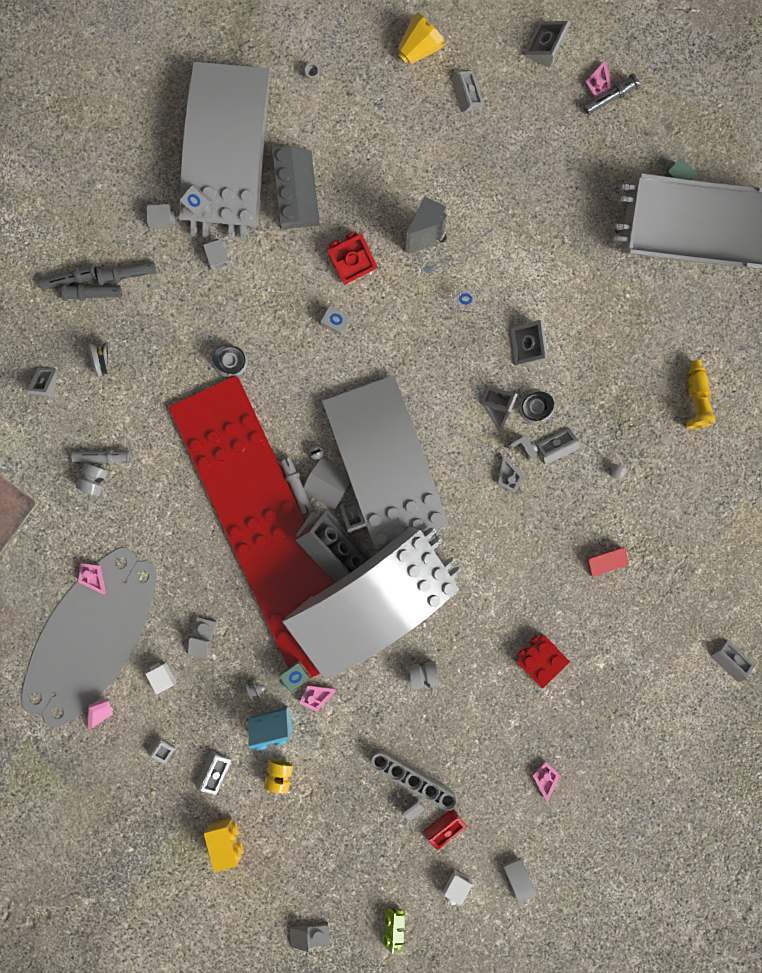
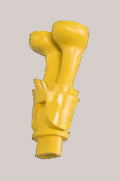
[686,360,716,429]

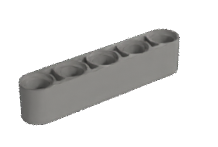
[371,750,457,811]

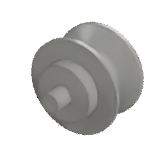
[242,680,265,701]

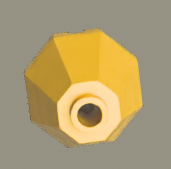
[398,12,446,64]

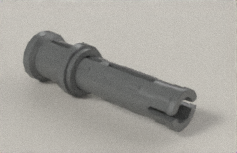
[583,73,640,115]
[97,261,157,286]
[39,263,98,291]
[62,284,122,301]

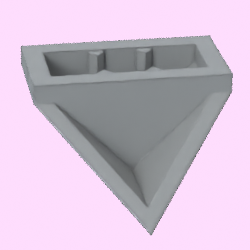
[480,386,518,432]

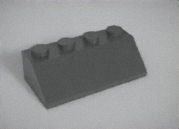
[272,146,320,230]
[406,196,448,254]
[296,509,371,583]

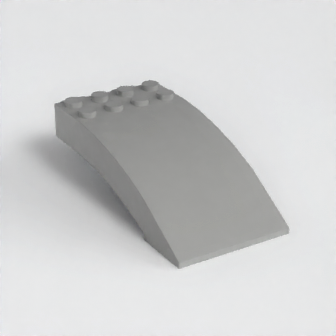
[179,62,270,241]
[612,174,762,269]
[322,375,449,550]
[282,527,461,680]

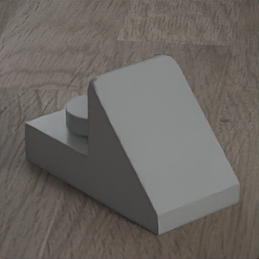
[188,617,217,659]
[289,923,330,952]

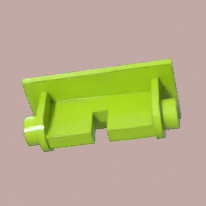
[383,907,405,954]

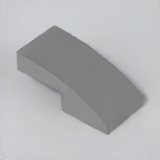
[503,857,537,904]

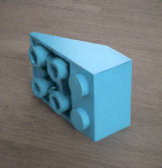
[249,707,294,751]

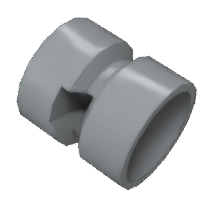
[75,463,109,496]
[409,661,439,690]

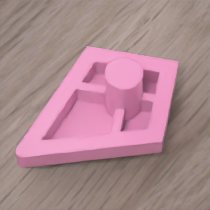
[585,61,612,98]
[78,563,106,594]
[299,685,336,712]
[87,699,113,729]
[533,761,560,801]

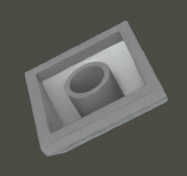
[524,21,570,68]
[510,320,548,366]
[304,458,351,510]

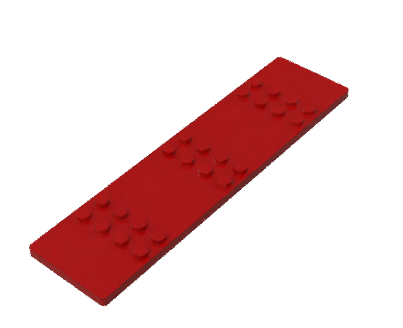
[169,376,334,678]

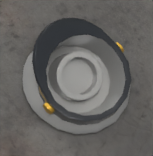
[87,342,108,378]
[213,345,248,378]
[519,390,554,424]

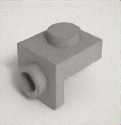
[508,435,538,460]

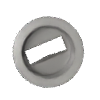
[304,63,320,80]
[308,445,324,460]
[610,464,627,479]

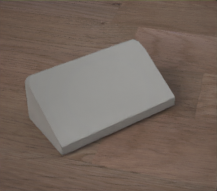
[451,71,484,113]
[536,427,580,465]
[711,639,755,682]
[195,750,232,795]

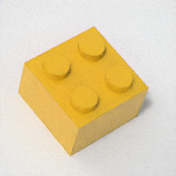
[204,818,244,872]

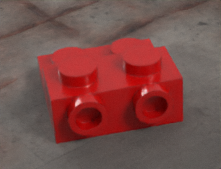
[326,231,378,285]
[515,634,570,689]

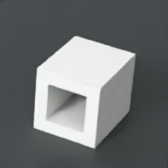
[146,662,177,695]
[443,870,472,906]

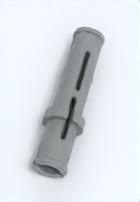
[71,449,132,465]
[280,457,313,515]

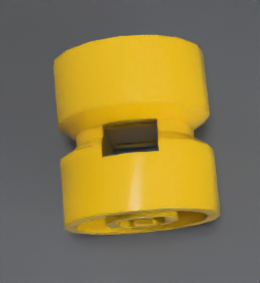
[263,759,293,793]

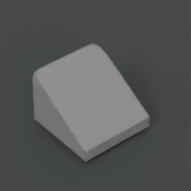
[147,735,176,764]
[402,798,425,821]

